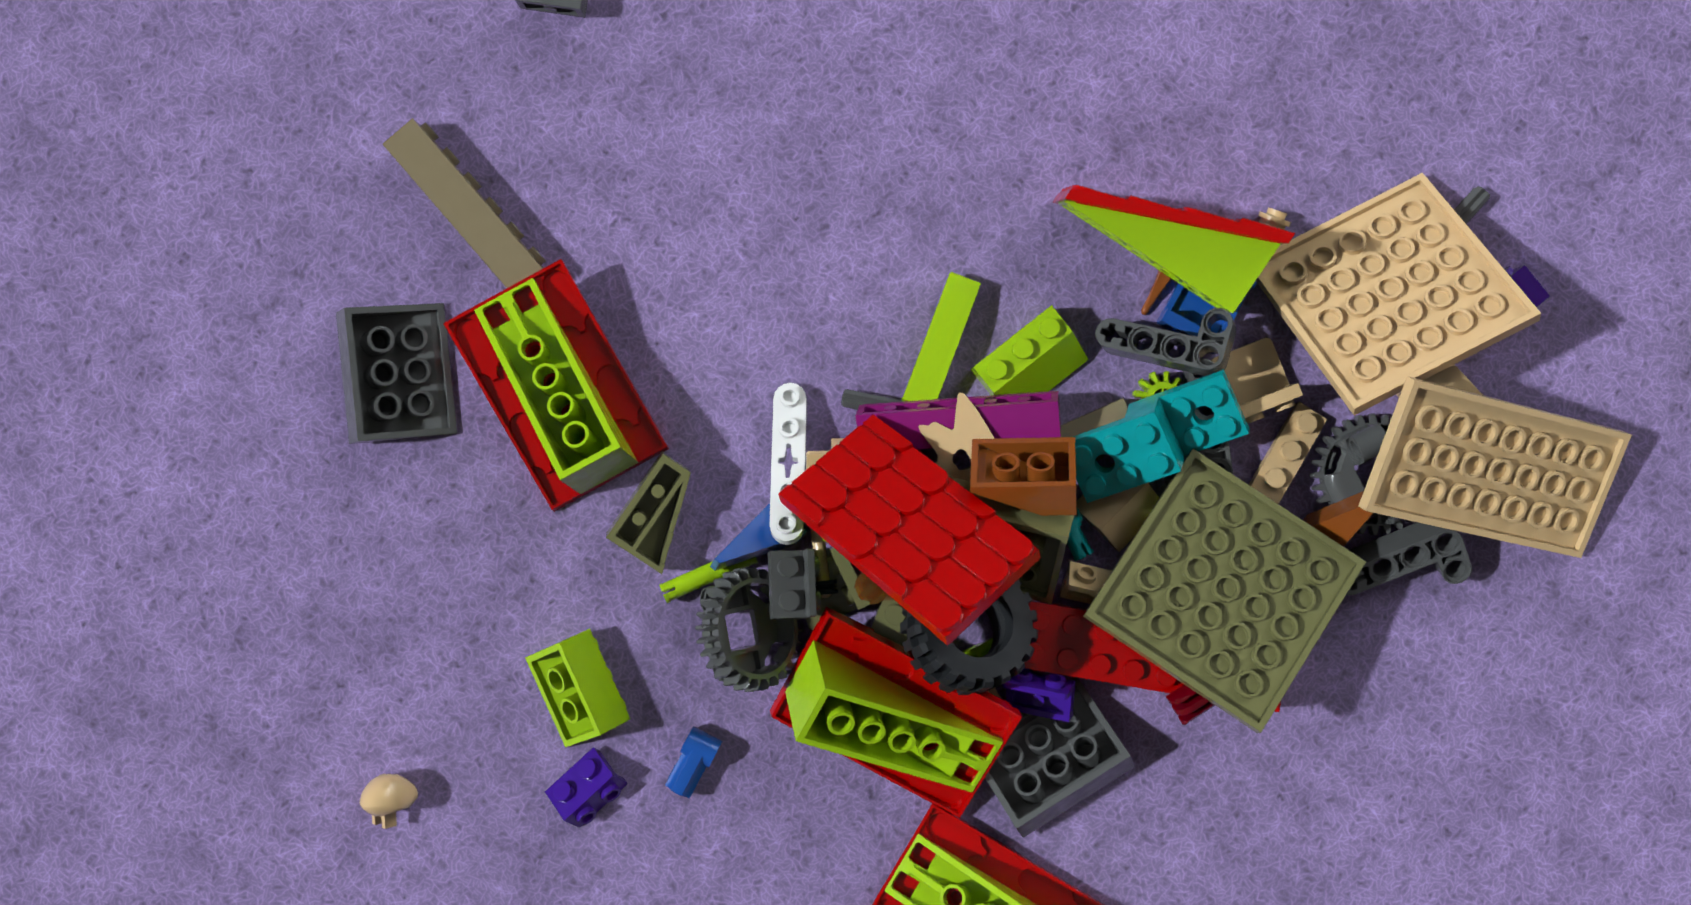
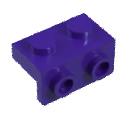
[1002,668,1076,722]
[545,747,628,827]

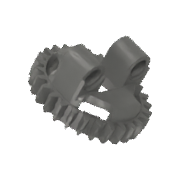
[1309,413,1413,535]
[695,567,804,692]

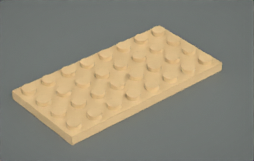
[1358,376,1632,558]

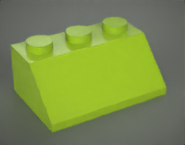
[971,305,1089,395]
[525,628,630,747]

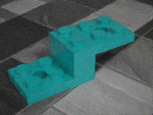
[1073,370,1249,503]

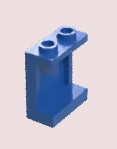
[1156,281,1257,354]

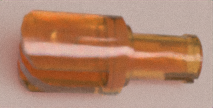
[854,572,887,604]

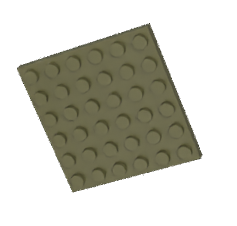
[1083,449,1366,734]

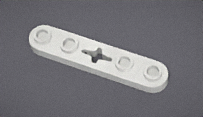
[770,383,807,545]

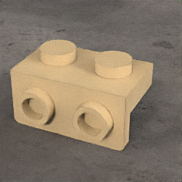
[1060,561,1112,604]

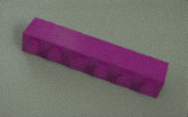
[855,391,1062,451]

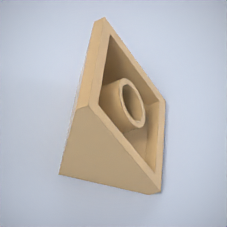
[1076,462,1159,552]

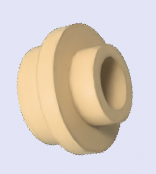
[1258,207,1291,230]

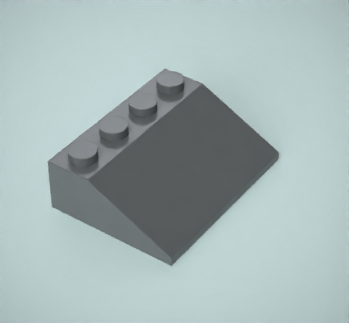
[336,303,457,444]
[985,677,1135,838]

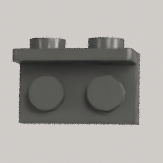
[768,549,821,619]

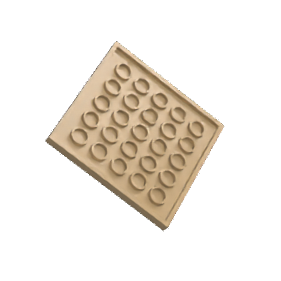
[1256,173,1541,416]

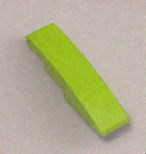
[901,272,981,401]

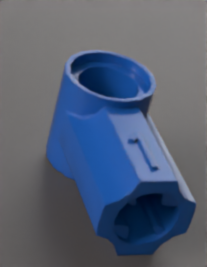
[665,726,723,798]

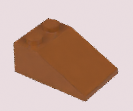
[970,437,1077,516]

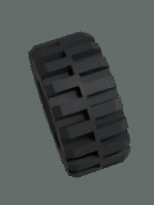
[900,579,1038,695]

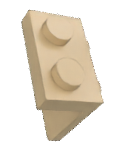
[1211,338,1303,424]

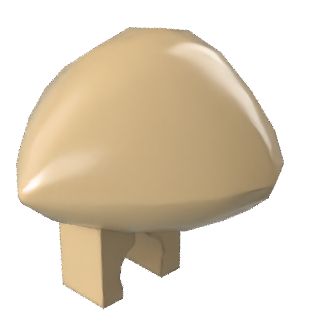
[359,774,418,829]

